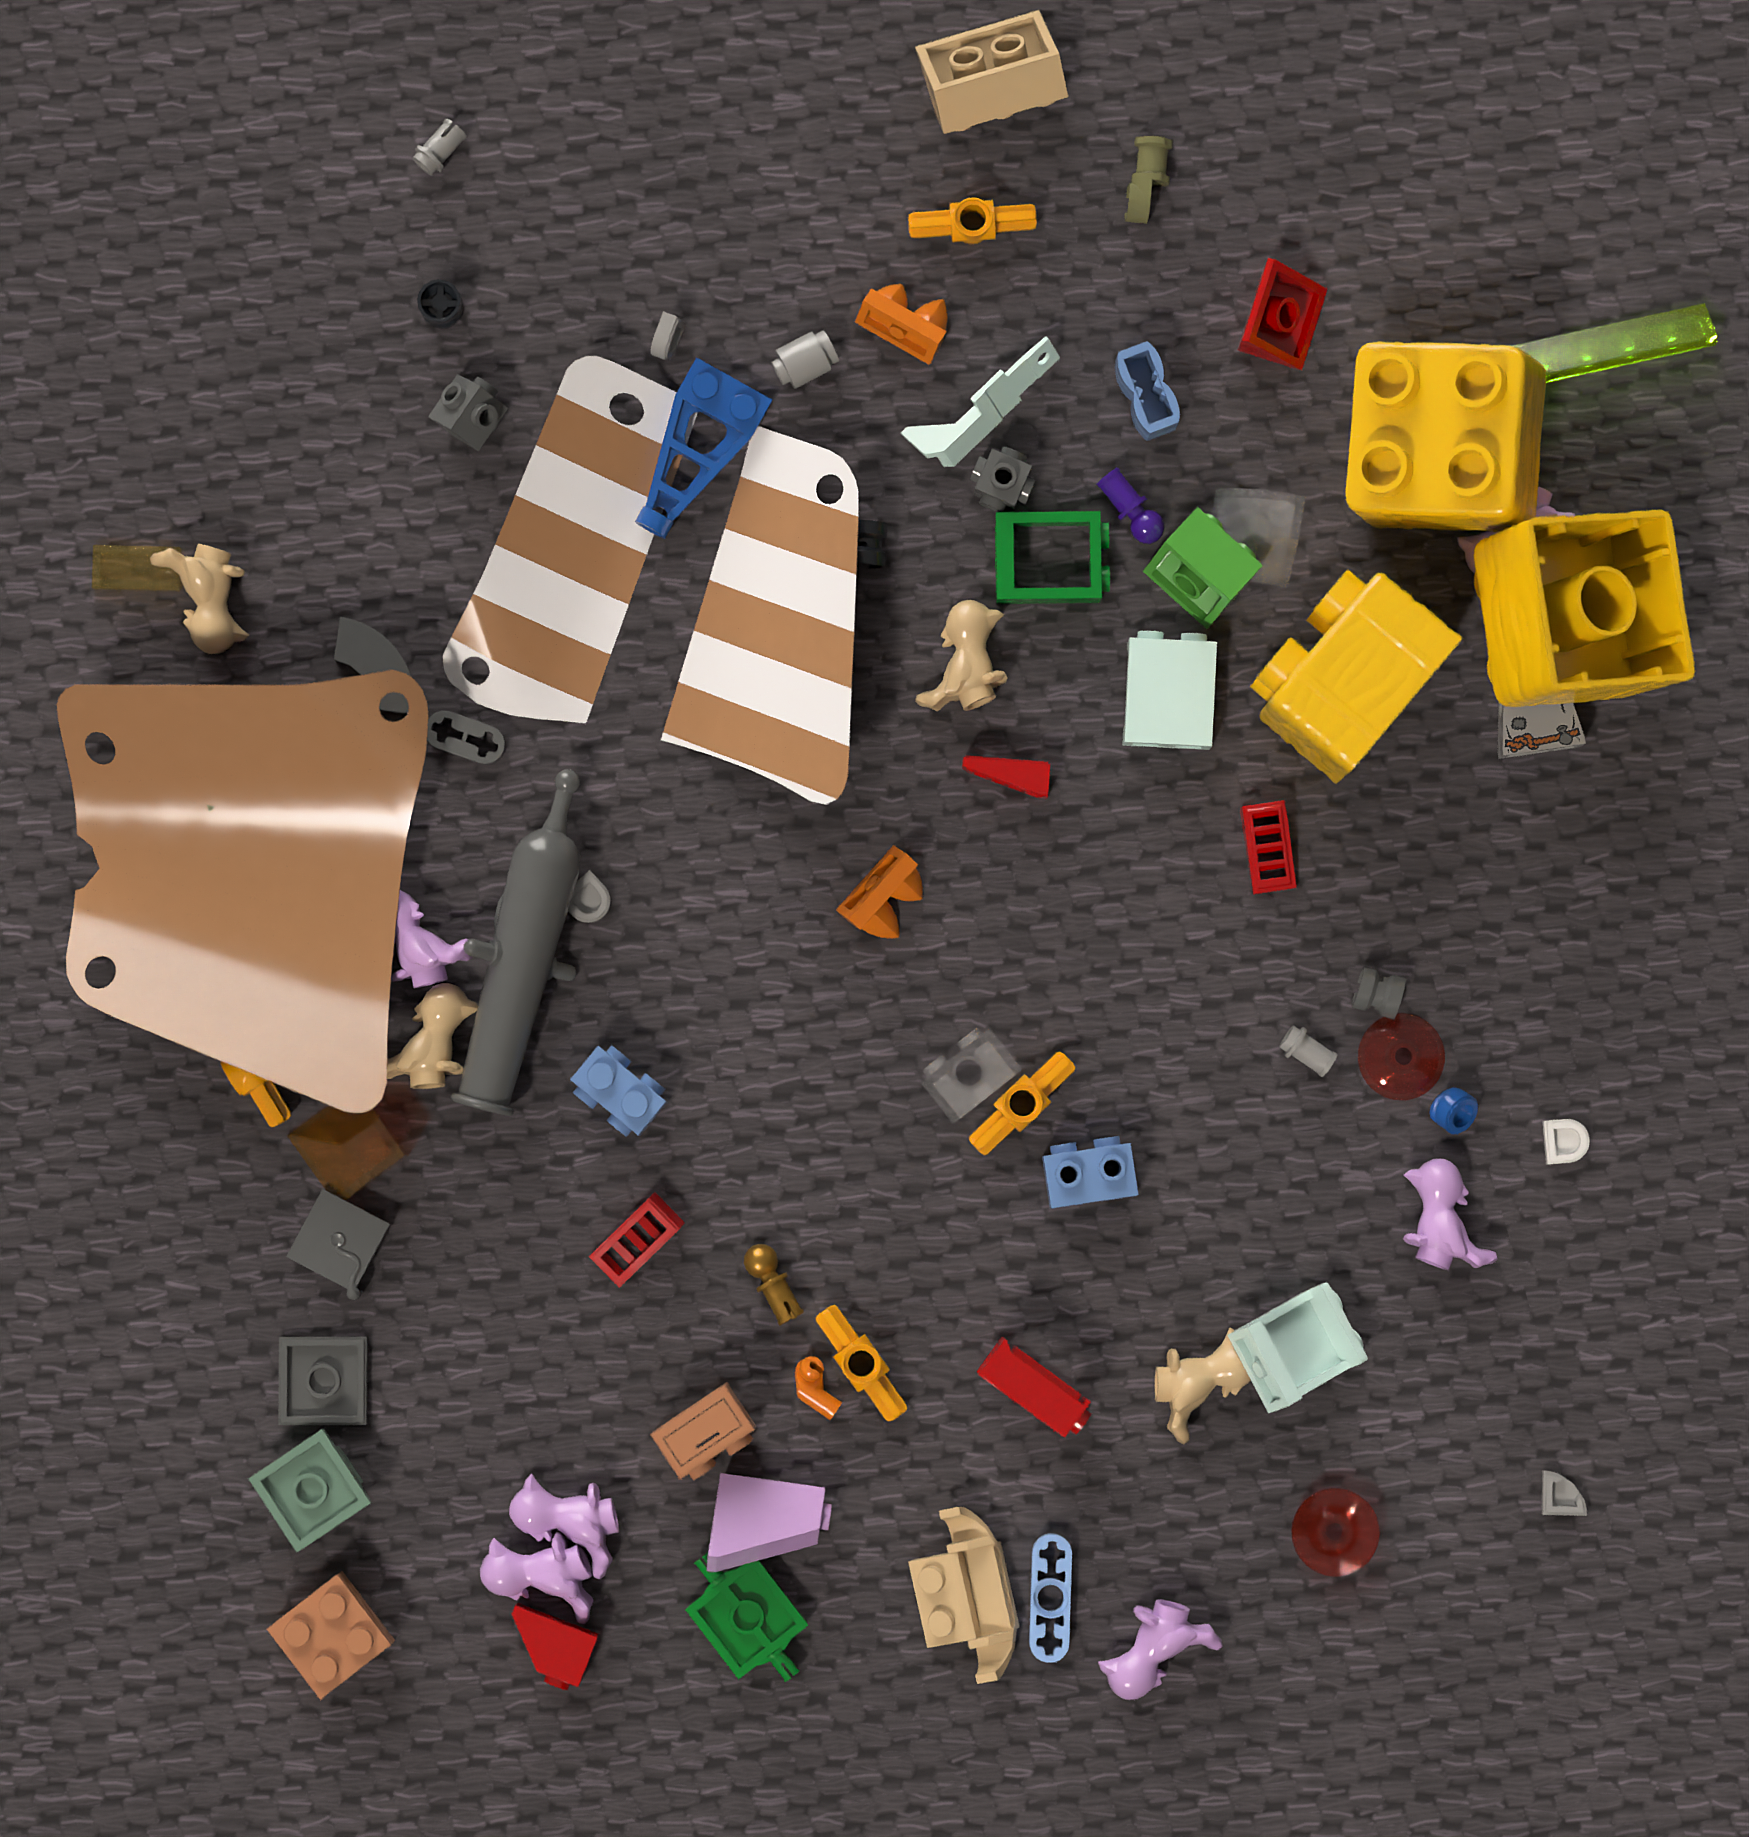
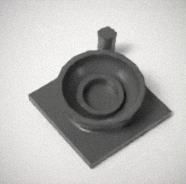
[286,1189,391,1301]

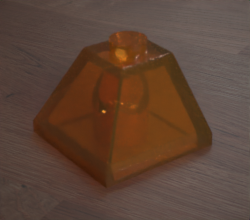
[287,1105,409,1201]

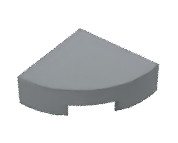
[1542,1470,1587,1516]

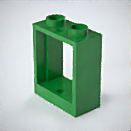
[995,511,1110,604]

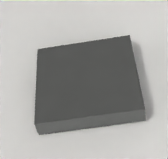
[278,1337,368,1425]

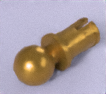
[744,1244,804,1326]

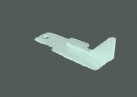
[901,336,1060,467]

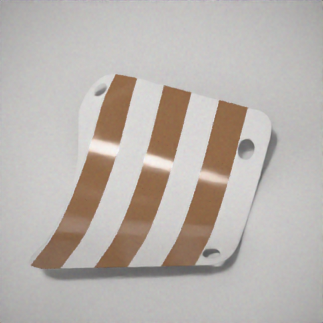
[443,356,858,804]

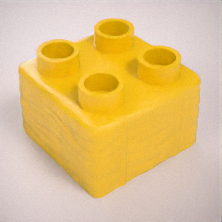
[1345,342,1546,532]
[1474,510,1695,707]
[1250,570,1462,784]

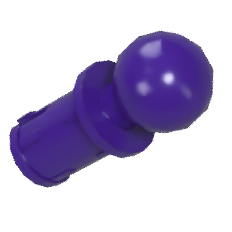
[1096,467,1165,544]

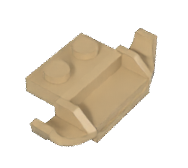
[908,1507,1020,1684]

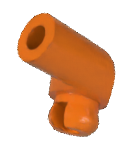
[795,1356,842,1420]

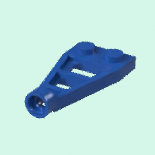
[635,357,772,539]

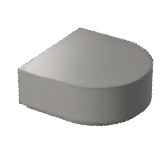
[651,312,686,360]
[568,870,611,923]

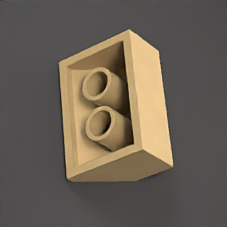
[915,10,1068,134]

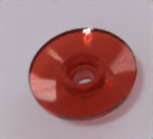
[1358,1013,1445,1100]
[1291,1488,1380,1577]

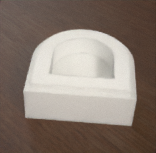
[1542,1119,1589,1165]

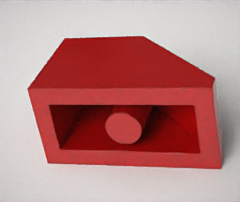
[512,1602,599,1690]

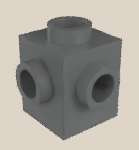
[428,374,508,451]
[970,447,1036,512]

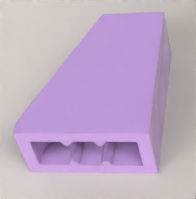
[707,1473,832,1572]

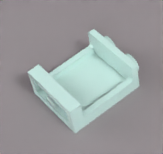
[1123,631,1217,750]
[1227,1282,1368,1413]

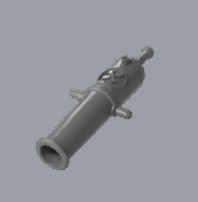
[451,769,581,1116]

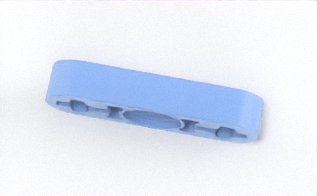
[1029,1533,1072,1663]

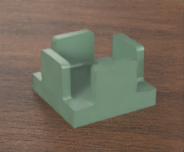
[248,1429,372,1552]

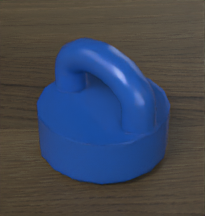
[1429,1088,1478,1134]

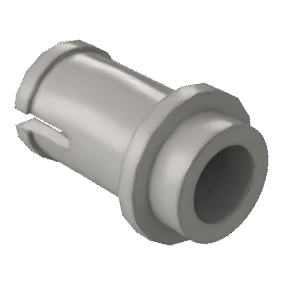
[413,119,467,175]
[1279,1025,1337,1077]

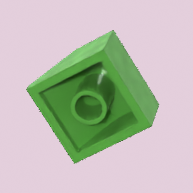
[1143,507,1263,629]

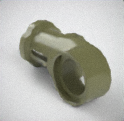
[1125,136,1173,224]

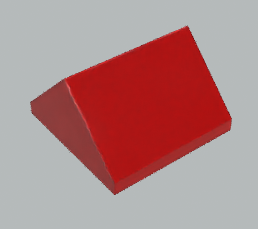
[1238,258,1328,370]

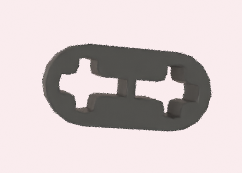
[427,711,506,765]

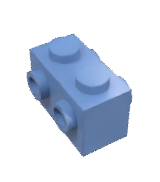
[570,1045,668,1137]
[1042,1136,1138,1208]

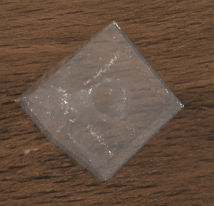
[1212,488,1306,588]

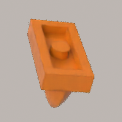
[855,284,948,365]
[836,845,923,938]

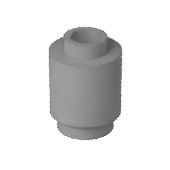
[771,330,839,389]

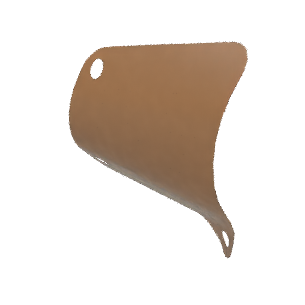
[57,670,429,1113]

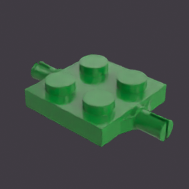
[685,1552,809,1682]

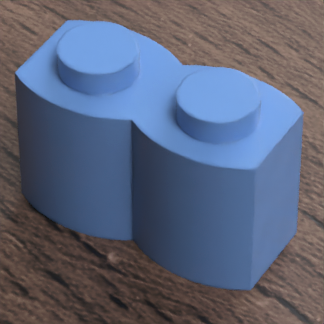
[1115,341,1180,441]

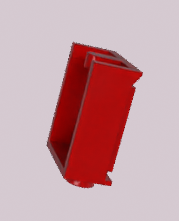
[976,1337,1092,1438]

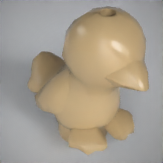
[150,544,249,654]
[915,600,1008,711]
[387,983,478,1089]
[1155,1328,1251,1444]

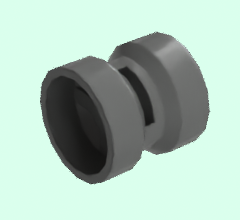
[1351,966,1406,1020]

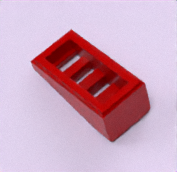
[962,755,1050,800]
[1240,800,1297,895]
[589,1192,685,1288]

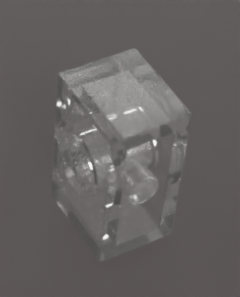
[920,1028,1022,1124]

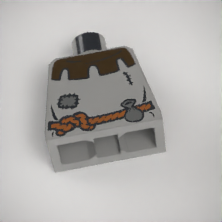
[1498,703,1586,759]

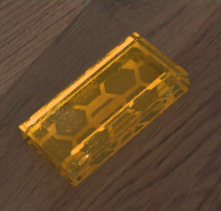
[92,545,182,592]

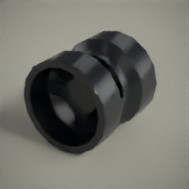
[417,279,464,329]
[856,520,888,569]

